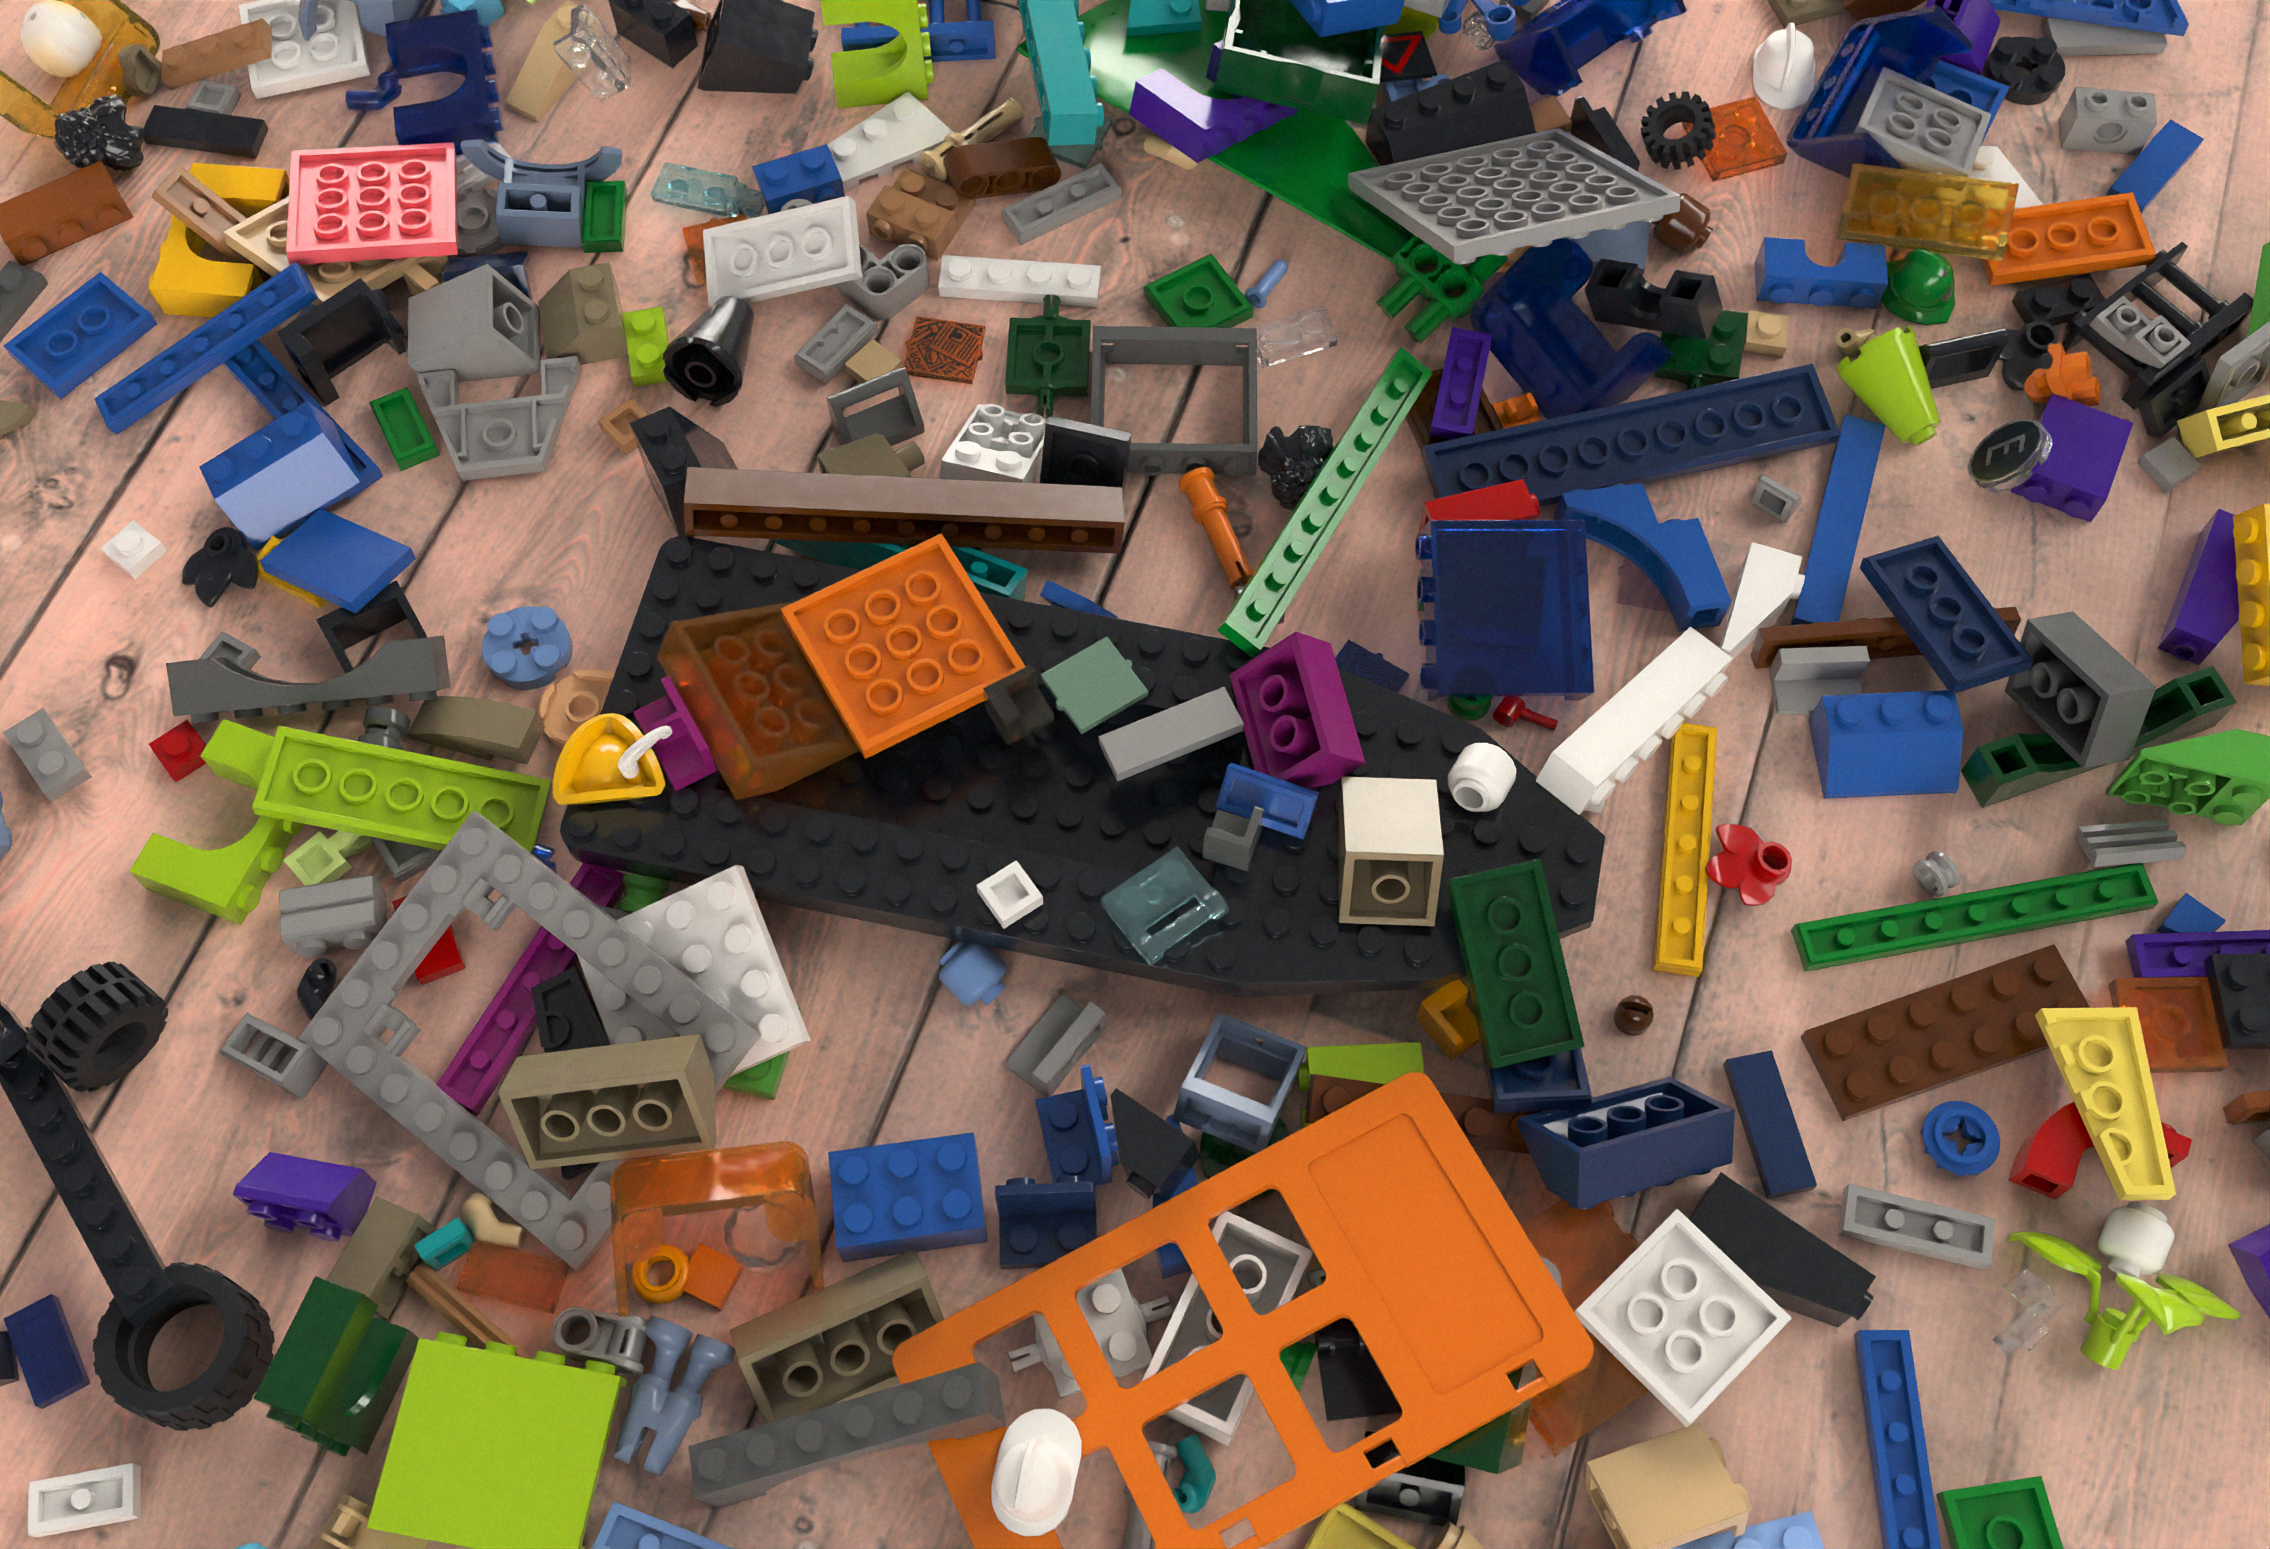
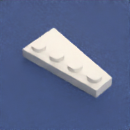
[828,91,954,192]

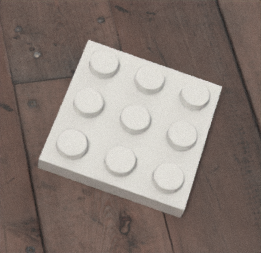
[239,0,371,99]
[1574,1209,1792,1428]

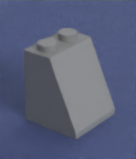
[407,264,540,382]

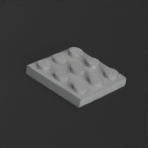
[1851,67,1992,188]

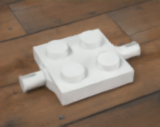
[1008,1268,1173,1399]

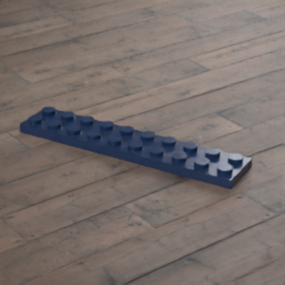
[1421,363,1841,507]

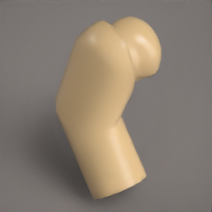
[1144,134,1198,170]
[1835,328,1878,356]
[461,1192,526,1250]

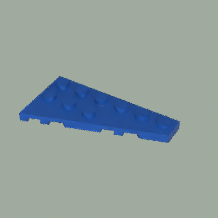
[1988,0,2189,36]

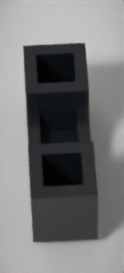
[1584,258,1723,340]

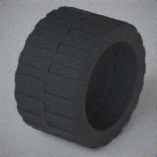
[92,1262,275,1431]

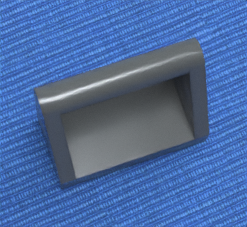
[826,366,925,446]

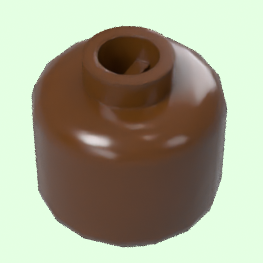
[1651,193,1713,253]

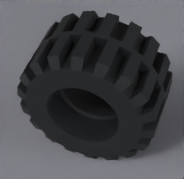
[27,962,168,1092]

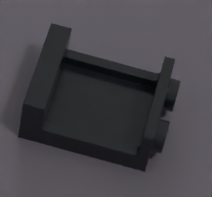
[277,278,406,406]

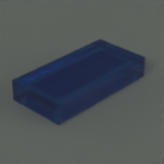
[3,1294,91,1409]

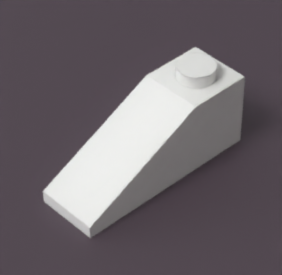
[1719,542,1805,661]

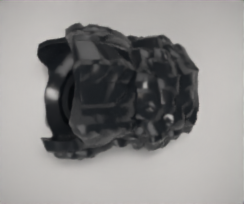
[54,94,145,171]
[1258,425,1334,511]

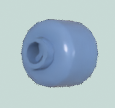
[939,941,1007,1006]

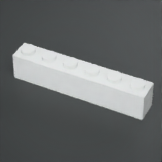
[1535,627,1733,815]

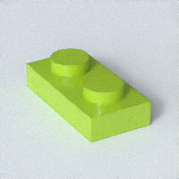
[622,306,669,387]

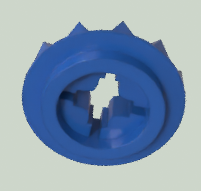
[1920,1101,2000,1177]

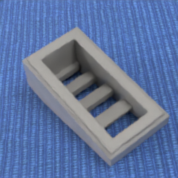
[219,1013,328,1099]

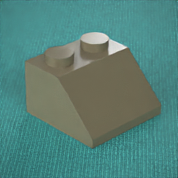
[538,262,628,365]

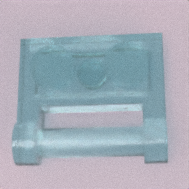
[1101,846,1229,966]

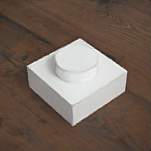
[101,520,167,579]
[977,860,1044,929]

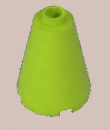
[1836,326,1941,446]

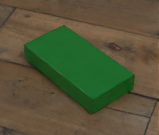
[581,180,627,253]
[369,387,440,471]

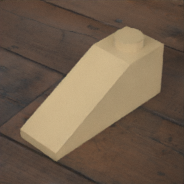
[505,0,606,122]

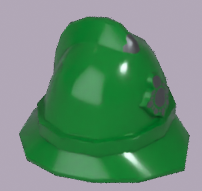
[1880,249,1956,325]

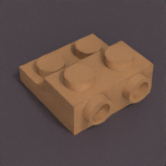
[866,168,975,261]

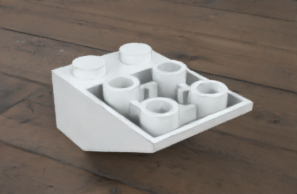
[940,404,1047,483]

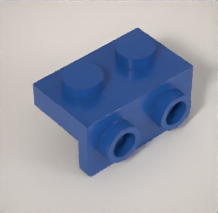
[752,144,845,214]

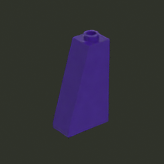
[2157,509,2239,665]

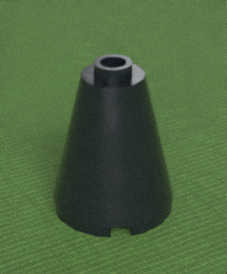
[662,296,754,406]

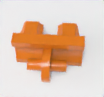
[2024,343,2101,406]

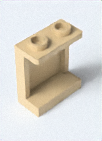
[1585,1422,1751,1549]

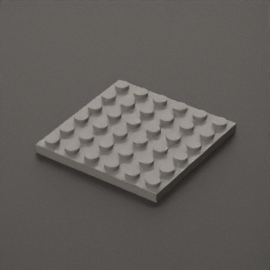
[1348,128,1680,264]

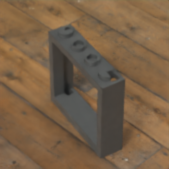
[1090,326,1257,477]

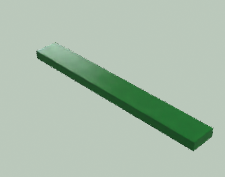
[1791,863,2159,972]

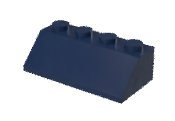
[1518,1077,1735,1209]

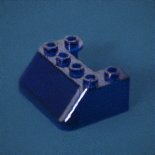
[1470,237,1674,419]

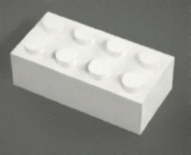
[1142,1211,1313,1446]

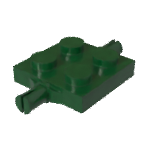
[1005,294,1091,418]
[1654,310,1748,390]

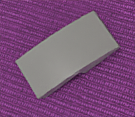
[2090,296,2191,369]

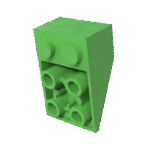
[2106,729,2270,825]

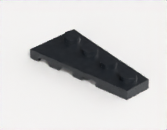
[532,966,611,1180]

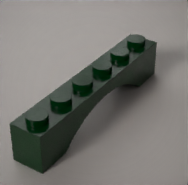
[1961,666,2237,808]

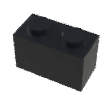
[609,0,698,68]

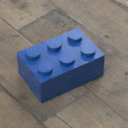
[828,1132,988,1262]

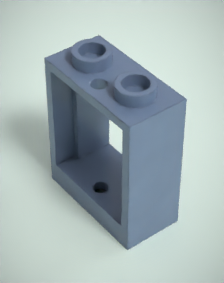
[1172,1012,1307,1153]

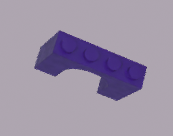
[1129,40,1299,163]

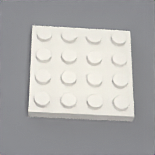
[577,865,811,1077]

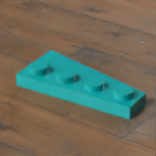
[1126,0,1202,37]

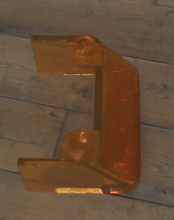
[610,1141,824,1317]

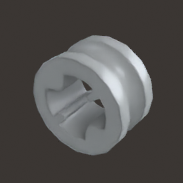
[1913,851,1961,897]

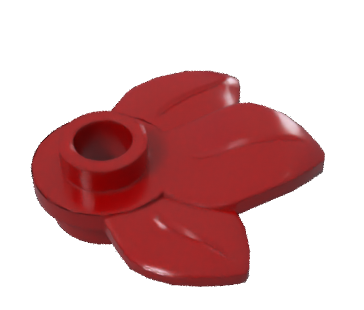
[1705,824,1792,906]

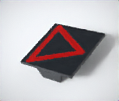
[1380,31,1437,83]

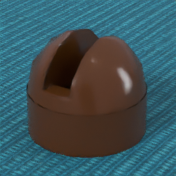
[1614,995,1654,1036]

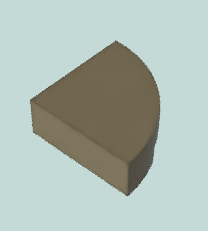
[0,400,36,440]

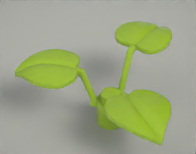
[2007,1231,2242,1370]

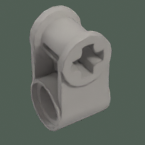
[552,1307,648,1375]

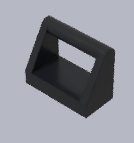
[1919,328,2008,389]
[316,580,428,673]

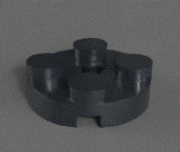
[1984,36,2066,105]

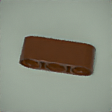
[943,137,1061,200]

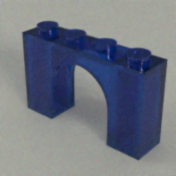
[385,9,504,155]

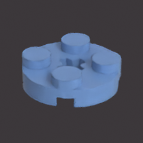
[482,606,573,690]

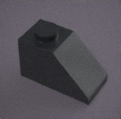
[1110,1088,1200,1202]

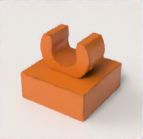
[1492,392,1543,429]

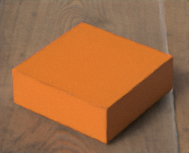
[681,1243,745,1311]

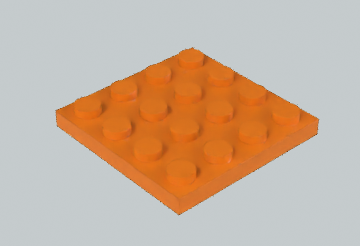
[781,533,1028,759]

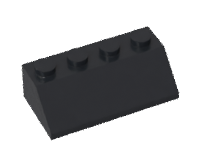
[1365,59,1536,166]

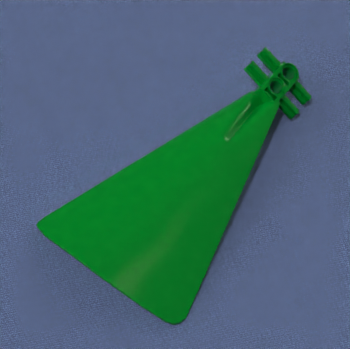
[1015,0,1508,344]

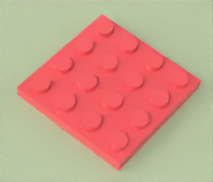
[286,142,458,265]

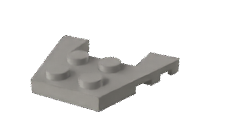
[417,356,581,481]

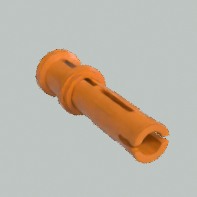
[1178,467,1254,590]

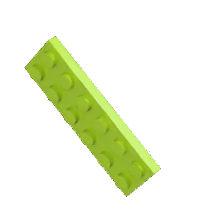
[252,725,552,855]

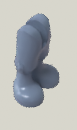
[613,1315,735,1477]

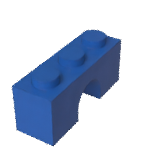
[1755,237,1888,309]

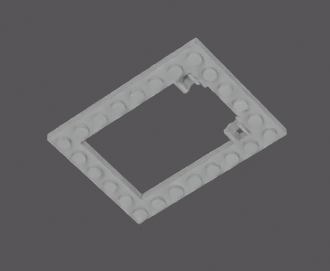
[298,811,761,1271]

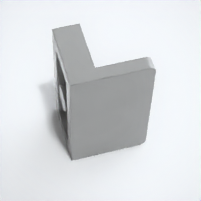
[1769,646,1870,715]
[1006,995,1106,1097]

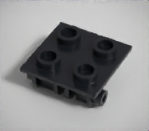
[1314,1318,1402,1421]

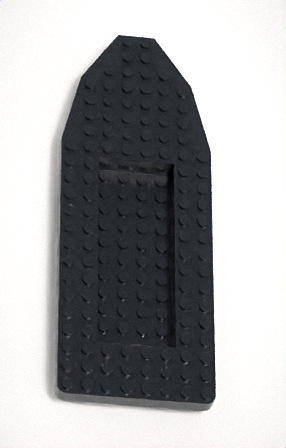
[560,536,1605,998]

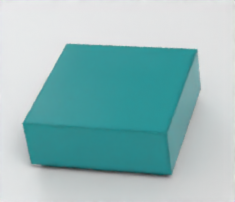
[414,1217,478,1271]

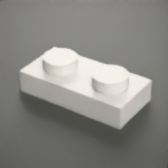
[28,1463,141,1538]

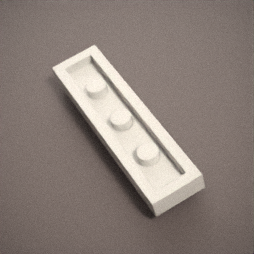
[938,255,1101,308]

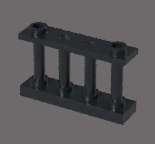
[2062,242,2254,410]

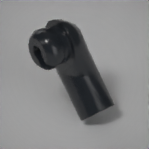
[297,958,337,1021]

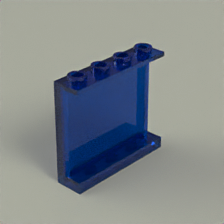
[1415,520,1594,701]

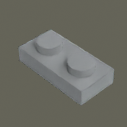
[3,708,92,802]

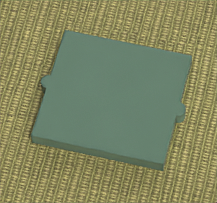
[1041,637,1148,734]

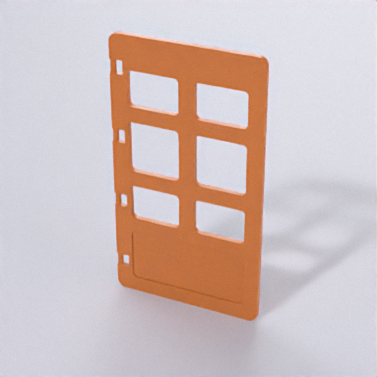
[892,1072,1594,1549]

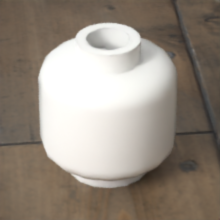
[1447,743,1516,812]
[2098,1202,2175,1278]

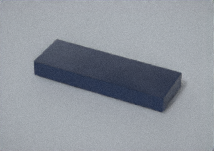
[1723,1050,1817,1199]

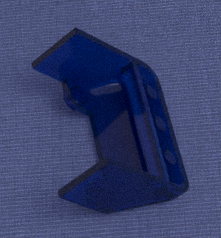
[1493,0,1687,97]
[1786,5,1974,182]

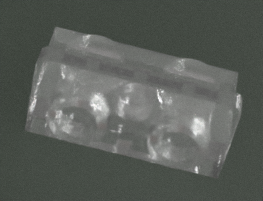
[553,3,631,102]

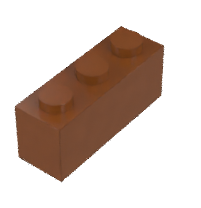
[0,161,133,266]

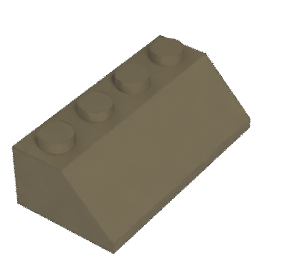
[498,1034,717,1170]
[729,1248,945,1424]

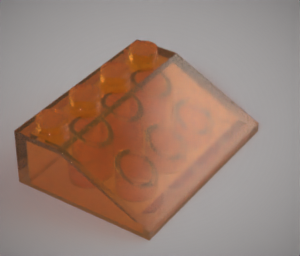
[657,602,860,800]

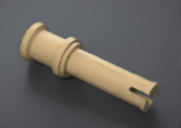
[919,97,1024,182]

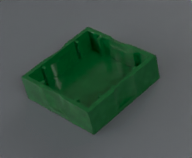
[1214,0,1385,125]

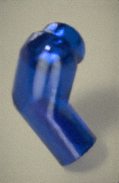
[346,72,402,110]

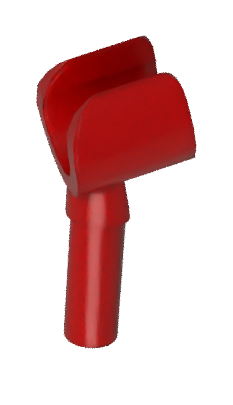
[1493,694,1558,731]

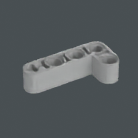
[781,199,929,320]

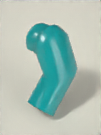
[1173,1434,1216,1514]

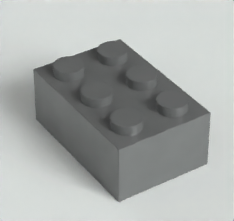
[2005,611,2156,769]

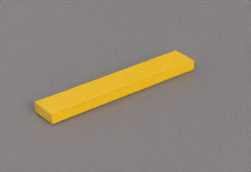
[1653,723,1717,977]

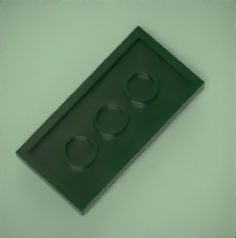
[1445,858,1585,1069]

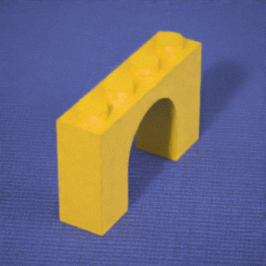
[148,163,290,318]
[2233,503,2270,687]

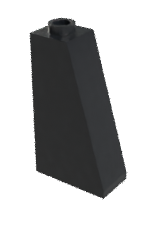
[1688,1172,1876,1327]

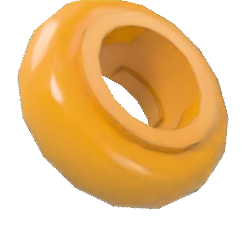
[631,1243,690,1305]

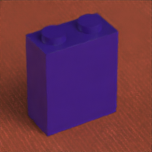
[2010,393,2133,522]

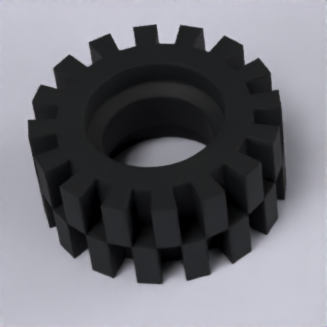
[1640,91,1716,170]

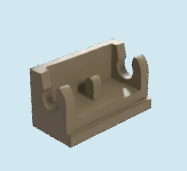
[326,1196,438,1319]

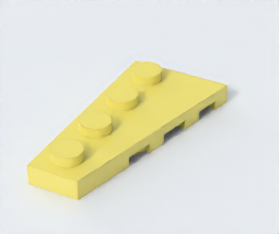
[2035,1007,2176,1200]

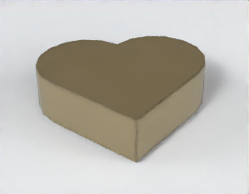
[119,44,162,97]

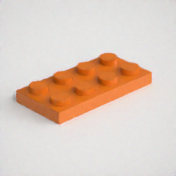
[1970,192,2156,286]

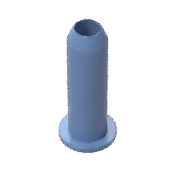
[1245,259,1288,308]

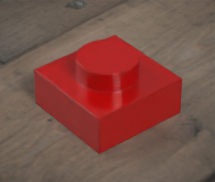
[148,719,207,782]

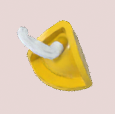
[553,713,673,805]

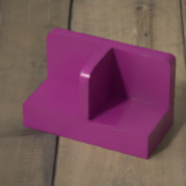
[633,676,717,792]

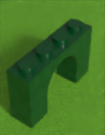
[253,1276,419,1457]

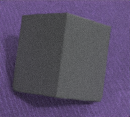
[1203,806,1264,871]

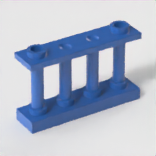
[841,0,996,62]

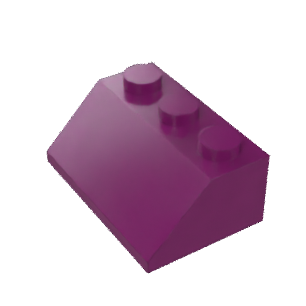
[1229,631,1366,788]

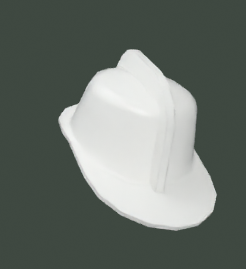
[1753,22,1815,110]
[991,1409,1082,1536]

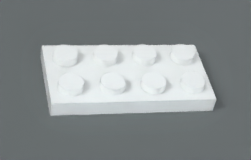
[703,196,862,307]

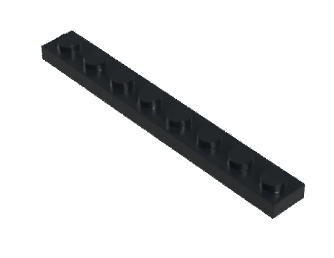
[0,1027,181,1327]

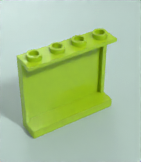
[367,1331,627,1549]

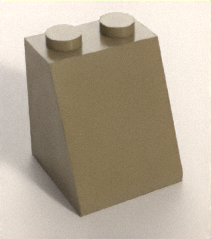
[1338,777,1444,926]

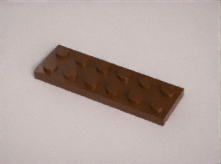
[1801,944,2090,1121]

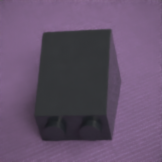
[697,0,818,94]
[630,406,738,537]

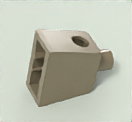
[817,433,925,477]

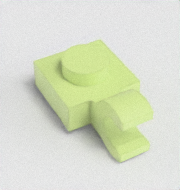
[283,830,373,886]

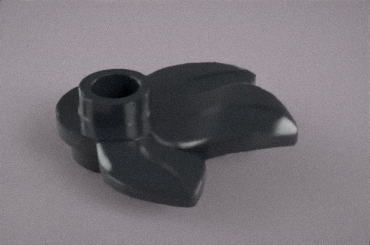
[1998,321,2058,391]
[182,527,258,608]

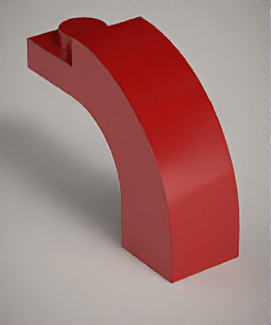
[2008,1102,2192,1200]

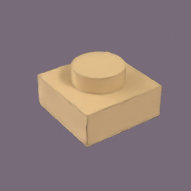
[1743,310,1790,358]

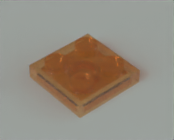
[1682,96,1787,182]
[2108,977,2228,1073]

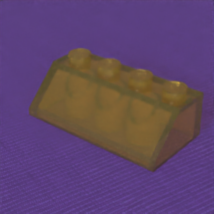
[1836,163,2019,261]

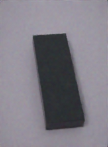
[143,105,269,158]

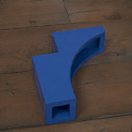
[1553,483,1732,631]

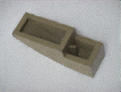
[408,696,545,765]

